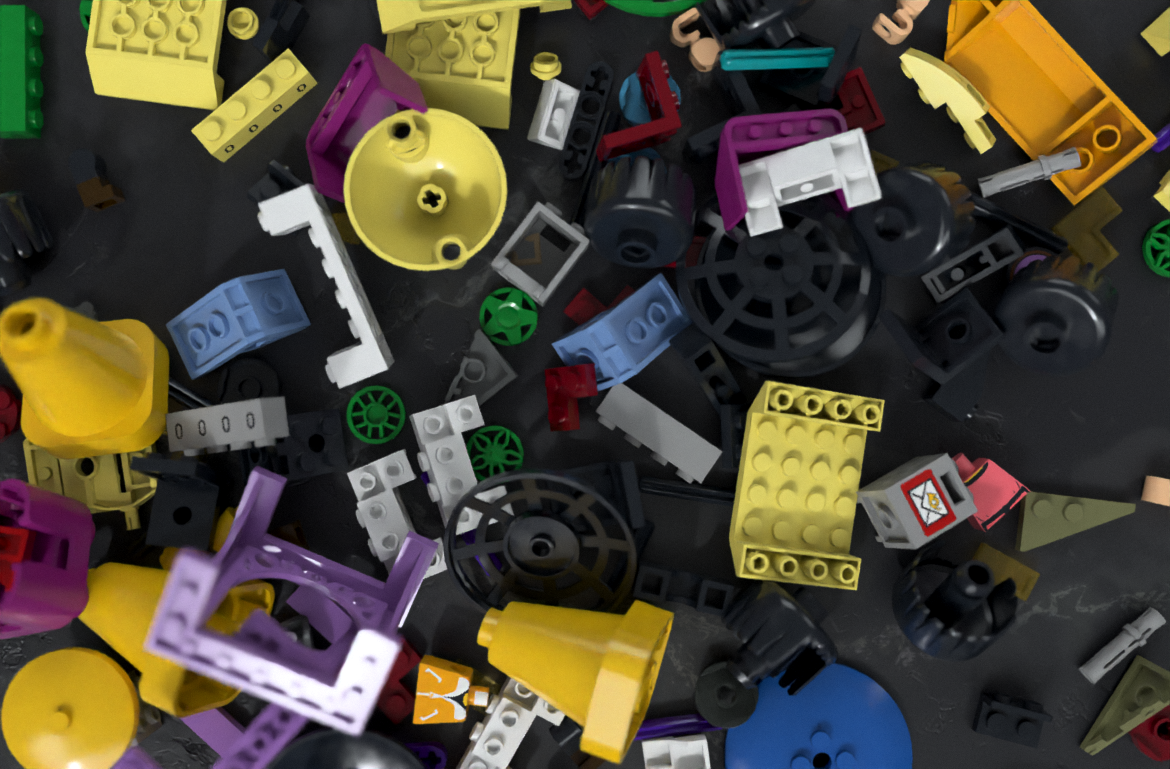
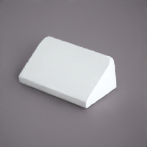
[527,79,580,150]

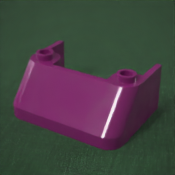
[306,43,428,203]
[715,109,855,231]

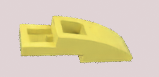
[899,48,996,154]

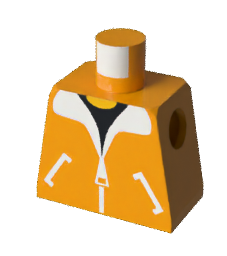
[413,655,490,724]

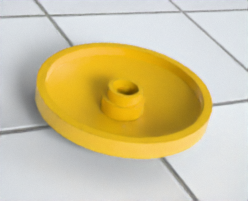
[1,647,140,769]

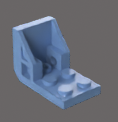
[166,269,311,380]
[552,273,693,392]

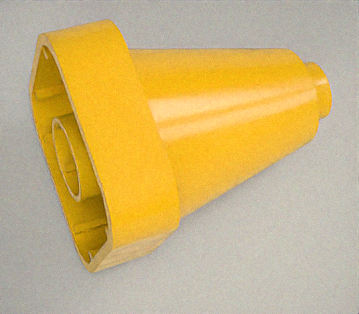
[0,298,169,460]
[77,562,275,718]
[477,600,674,765]

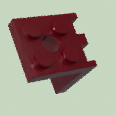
[596,51,682,162]

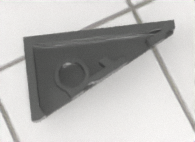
[444,329,518,407]

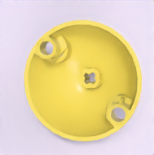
[344,108,507,271]

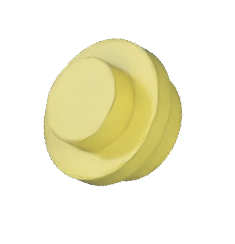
[227,7,260,40]
[530,52,562,80]

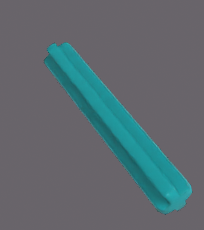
[720,47,835,70]

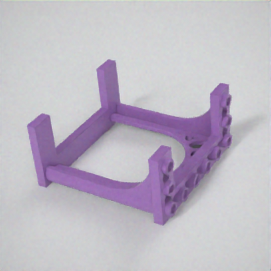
[145,466,439,735]
[111,586,359,769]

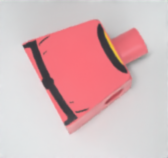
[952,452,1030,532]

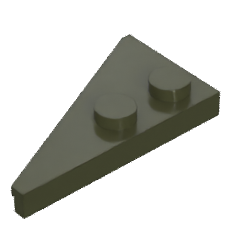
[1015,491,1136,552]
[1080,655,1170,756]

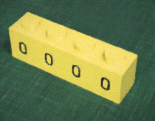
[191,48,318,163]

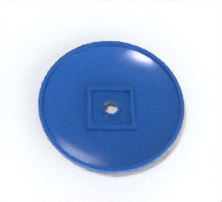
[724,662,913,769]

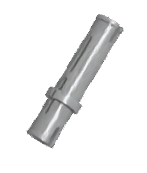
[977,147,1081,198]
[1078,607,1166,684]

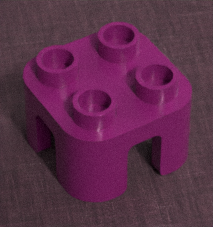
[0,479,96,639]

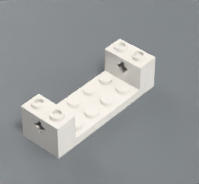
[258,184,395,389]

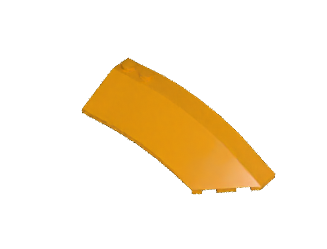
[944,0,1157,206]

